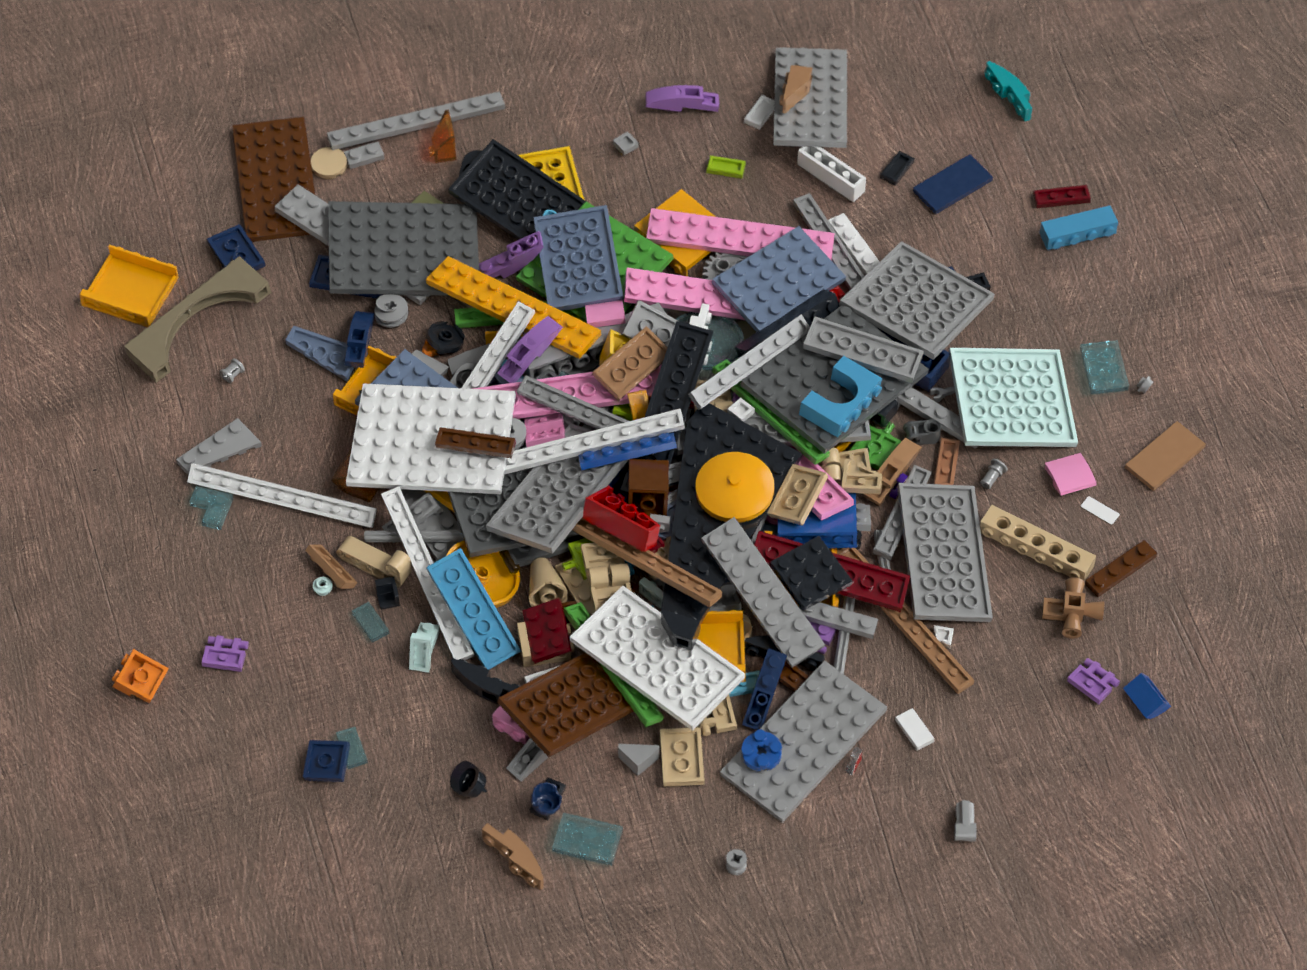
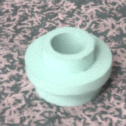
[313,577,333,596]

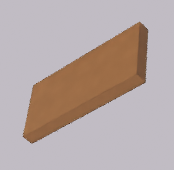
[592,326,668,402]
[1125,421,1206,491]

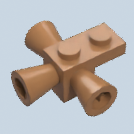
[1042,578,1104,639]

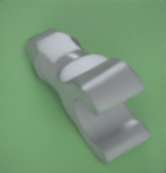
[930,387,955,402]

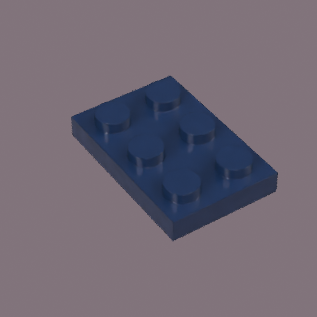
[207,224,266,271]

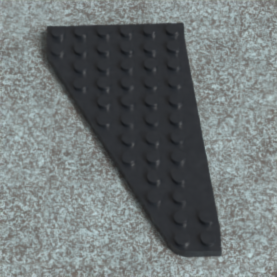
[661,403,802,625]

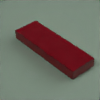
[1033,185,1091,209]

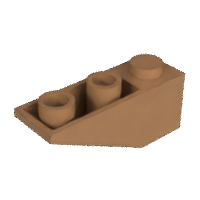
[780,65,812,113]

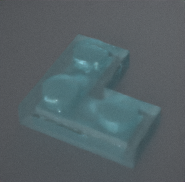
[190,486,234,530]

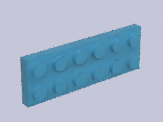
[426,548,521,670]

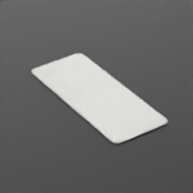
[1081,496,1120,524]

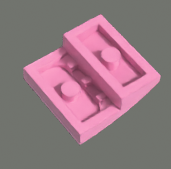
[585,300,626,327]
[524,413,565,447]
[1045,453,1096,496]

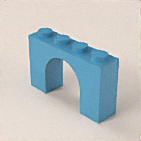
[799,356,882,438]

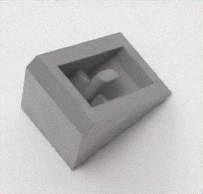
[618,744,659,776]

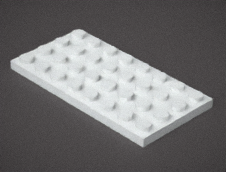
[570,586,745,731]

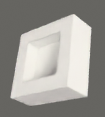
[727,398,755,422]

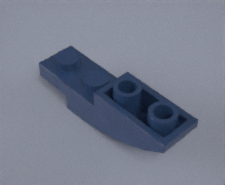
[344,311,375,368]
[742,648,787,730]

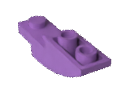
[645,85,719,112]
[479,231,543,278]
[498,316,563,383]

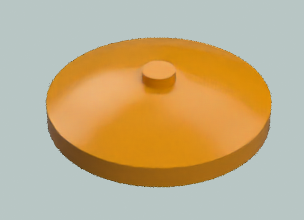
[696,452,774,523]
[446,541,520,608]

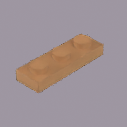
[305,545,357,589]

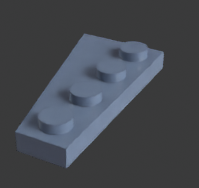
[286,326,355,381]

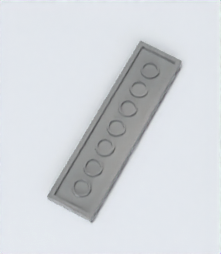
[701,517,825,668]

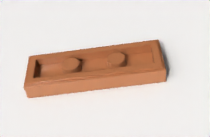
[934,438,960,485]

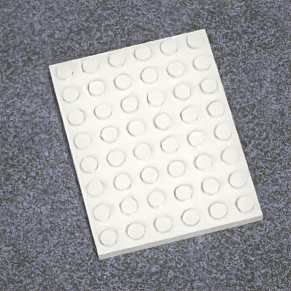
[346,384,516,494]

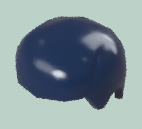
[531,782,562,816]

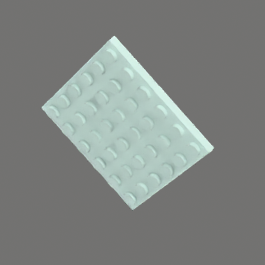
[949,348,1078,447]

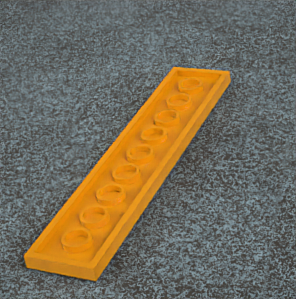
[426,256,601,359]

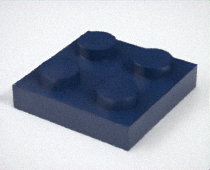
[303,740,350,782]

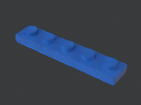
[579,432,677,470]

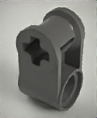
[903,419,941,445]

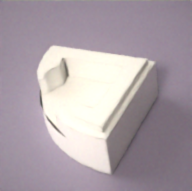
[933,625,954,649]

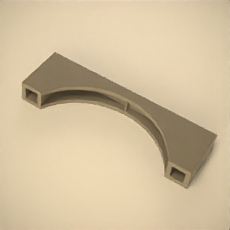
[124,256,271,383]

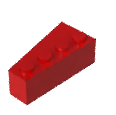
[582,486,660,552]

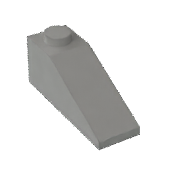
[506,738,549,781]

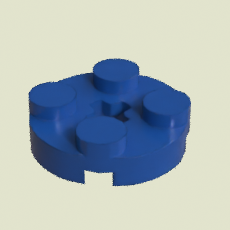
[741,730,782,771]

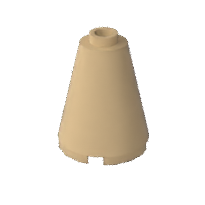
[529,558,568,607]

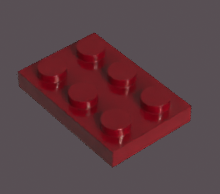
[522,598,572,664]

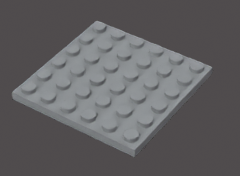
[839,241,995,360]

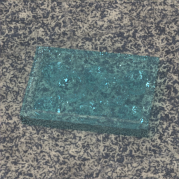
[1080,340,1129,394]
[552,812,623,866]

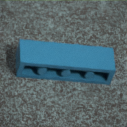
[1039,206,1118,250]

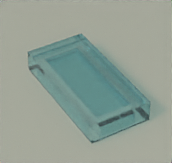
[352,602,389,643]
[336,727,368,769]

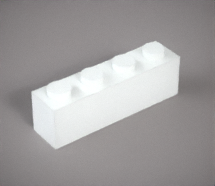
[798,147,866,202]

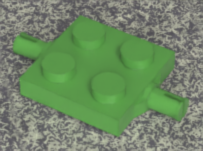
[851,422,902,470]

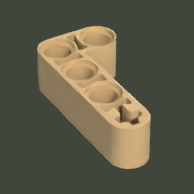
[336,536,412,587]

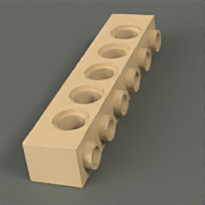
[980,505,1096,582]

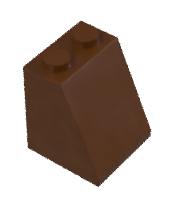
[628,459,669,517]

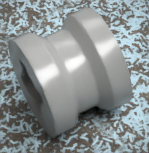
[726,849,747,875]

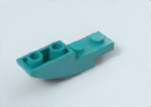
[984,61,1032,122]

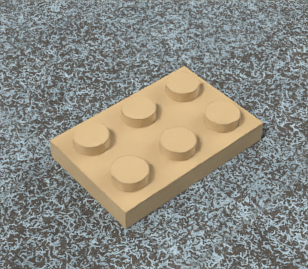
[767,464,828,526]
[660,727,704,787]

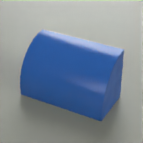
[1123,673,1171,719]

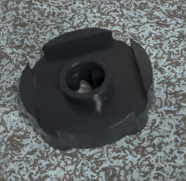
[426,321,465,355]

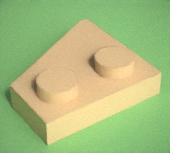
[841,459,882,494]

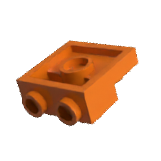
[112,649,169,703]

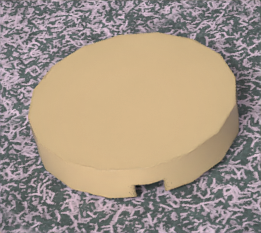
[311,147,347,179]

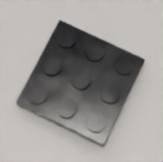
[770,536,853,611]

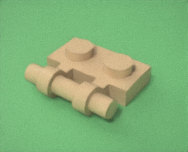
[699,695,737,736]

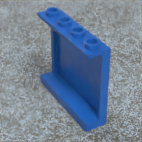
[778,493,857,548]

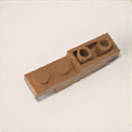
[864,438,922,506]
[482,823,544,890]

